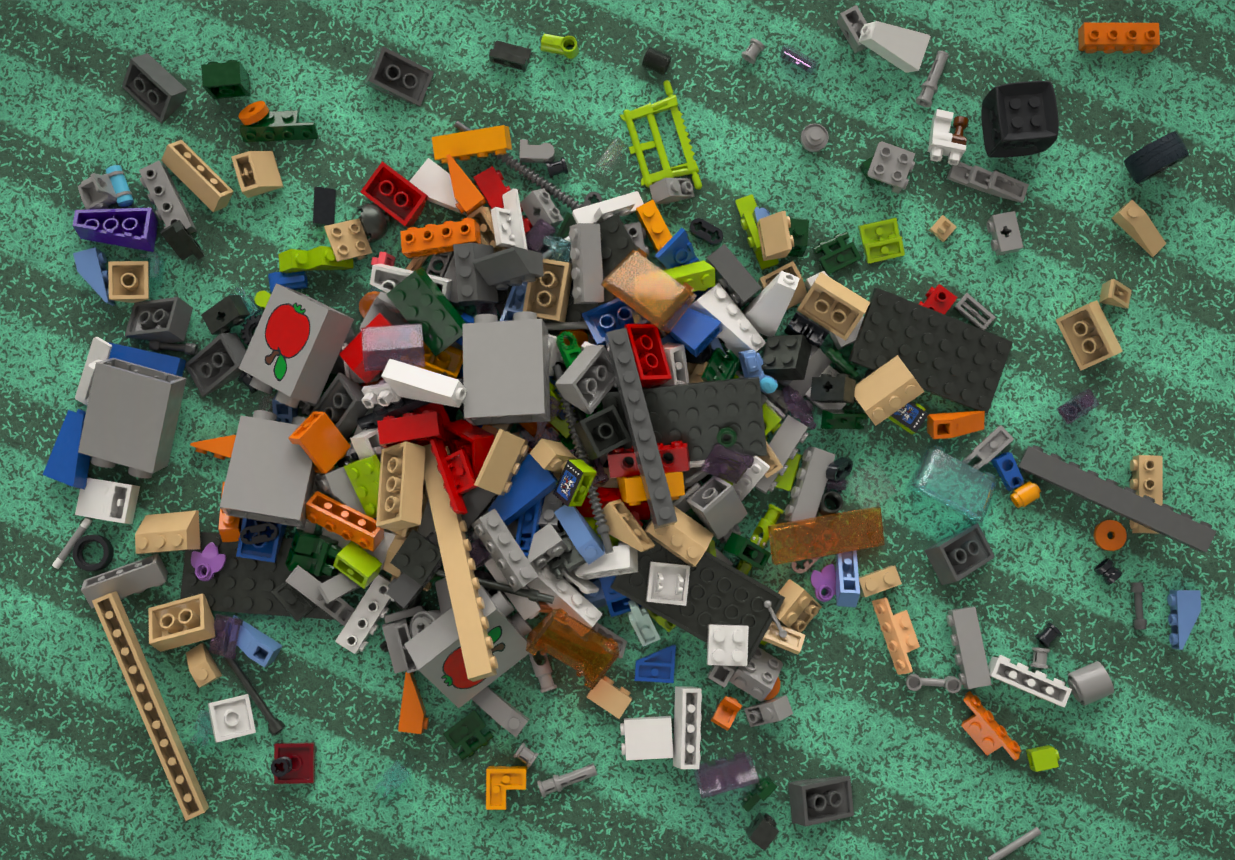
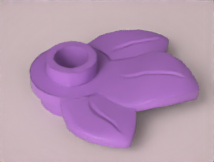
[191,542,226,581]
[810,564,836,602]

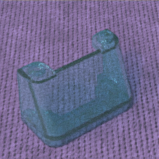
[907,445,998,523]

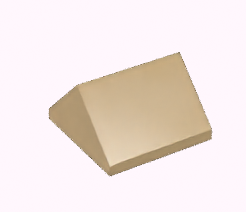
[108,261,149,303]

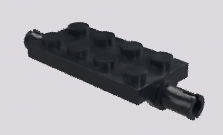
[357,372,464,430]

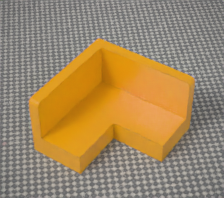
[486,766,527,810]

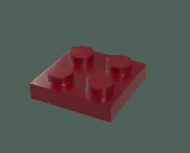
[274,742,315,784]

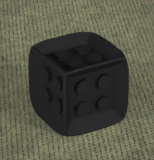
[981,81,1059,158]

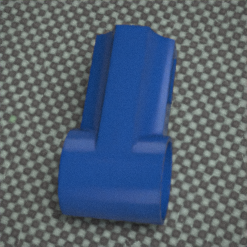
[268,271,308,294]

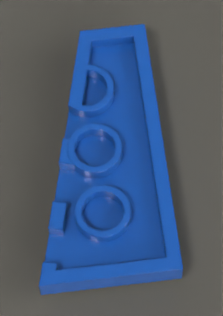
[655,228,711,301]

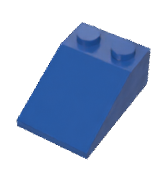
[582,292,651,345]
[236,518,287,563]

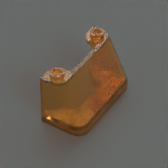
[601,248,697,333]
[526,608,619,690]

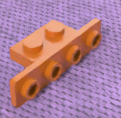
[961,691,1021,761]

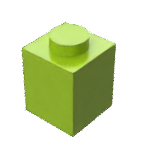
[1026,745,1060,772]

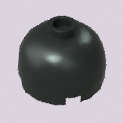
[356,204,390,243]

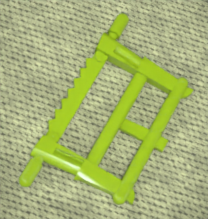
[620,80,702,190]

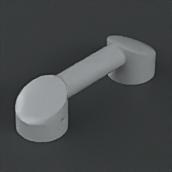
[906,673,961,693]

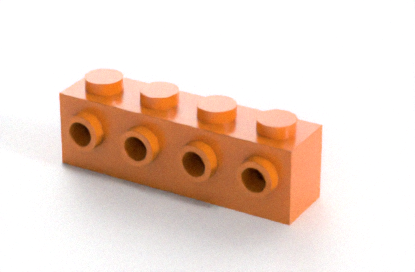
[1078,22,1160,54]
[400,218,481,259]
[305,491,384,552]

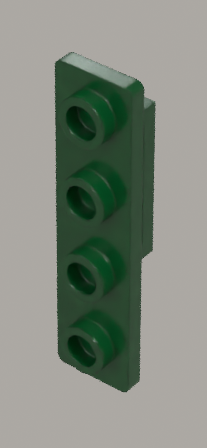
[239,110,318,142]

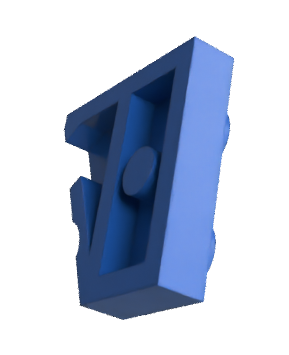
[635,645,676,683]

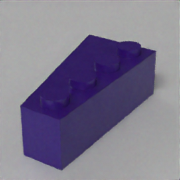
[72,208,158,252]

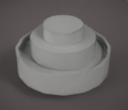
[800,124,829,152]

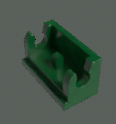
[701,348,740,382]
[821,409,867,430]

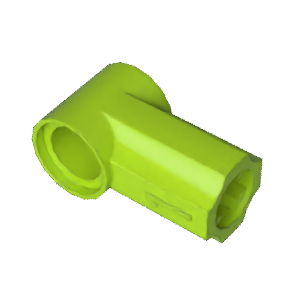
[540,34,579,59]

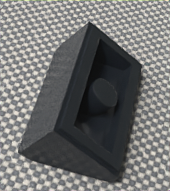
[313,187,336,227]

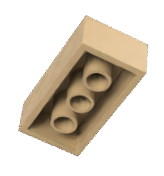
[376,441,425,531]

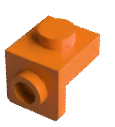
[711,696,742,731]

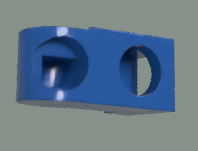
[991,452,1024,491]

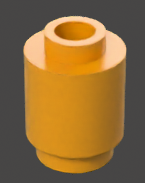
[1010,481,1041,508]

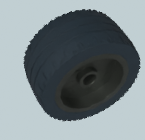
[1124,131,1189,184]

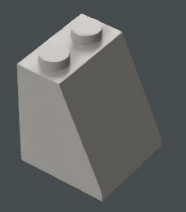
[686,475,748,539]

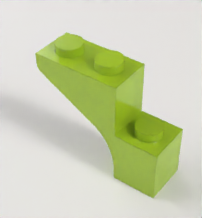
[278,246,354,273]

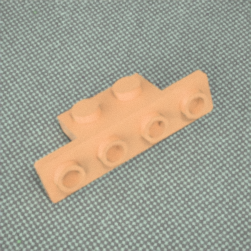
[872,597,920,675]

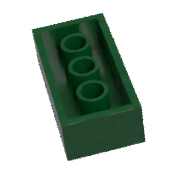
[386,268,467,356]

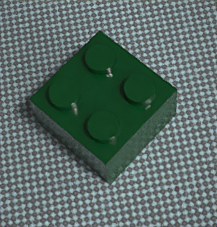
[201,60,251,99]

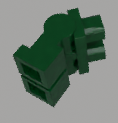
[285,528,342,577]

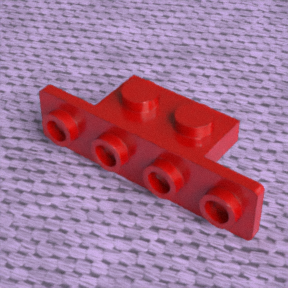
[430,438,478,515]

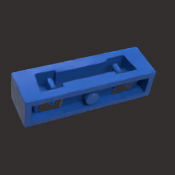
[515,497,545,558]

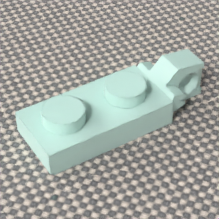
[628,600,661,647]

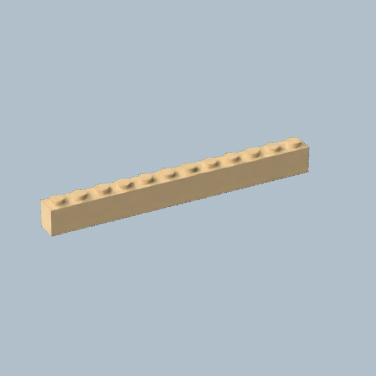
[424,444,498,682]
[92,591,209,821]

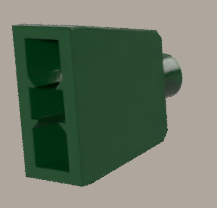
[787,218,809,257]

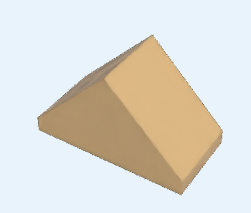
[1099,279,1132,308]

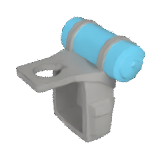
[78,165,134,210]

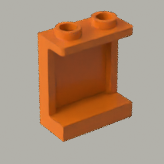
[288,411,351,474]

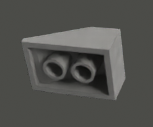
[315,466,366,515]

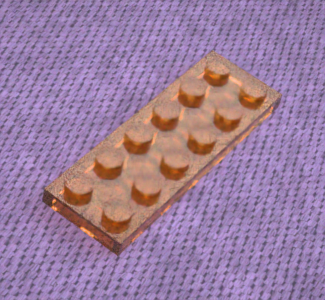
[768,506,885,565]

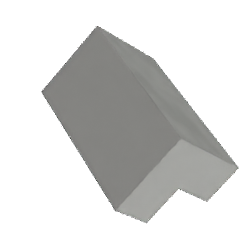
[778,344,831,398]
[382,618,418,674]

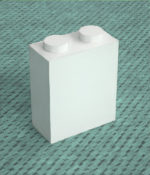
[620,716,673,760]

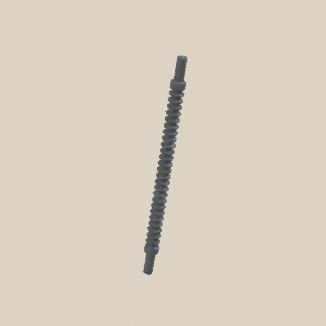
[454,121,604,224]
[553,365,614,554]

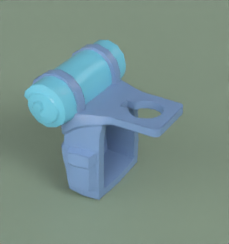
[738,349,778,393]

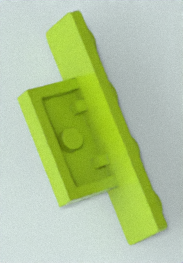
[735,194,779,270]

